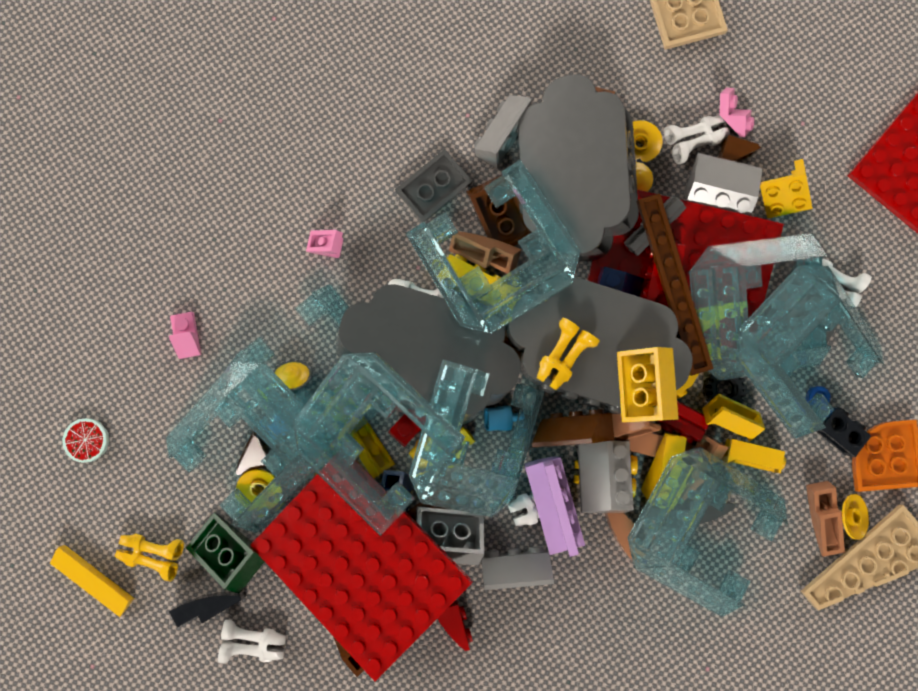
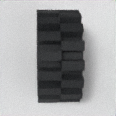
[703,369,747,403]

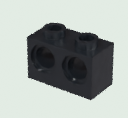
[811,407,871,457]

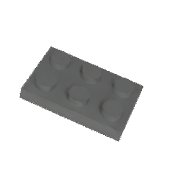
[395,149,472,224]

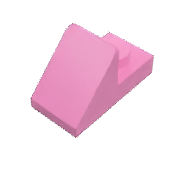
[306,230,343,258]
[169,312,201,359]

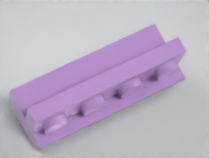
[524,456,585,557]

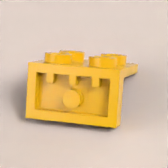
[760,159,813,218]

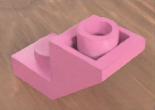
[720,88,754,137]

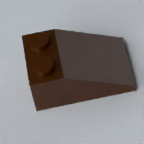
[466,173,534,246]

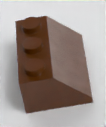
[532,409,614,448]

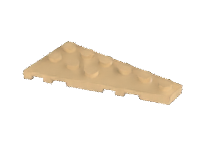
[800,504,918,610]

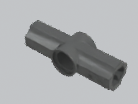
[623,195,686,256]

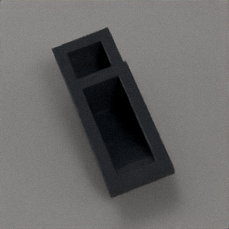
[169,591,247,628]

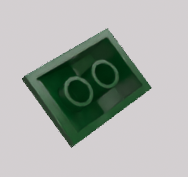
[186,512,265,594]

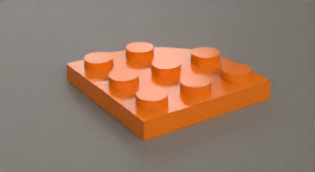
[852,419,918,492]

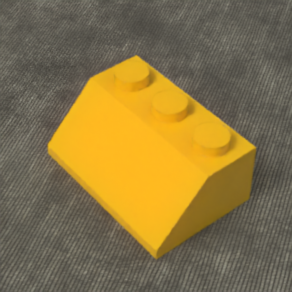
[617,347,678,422]

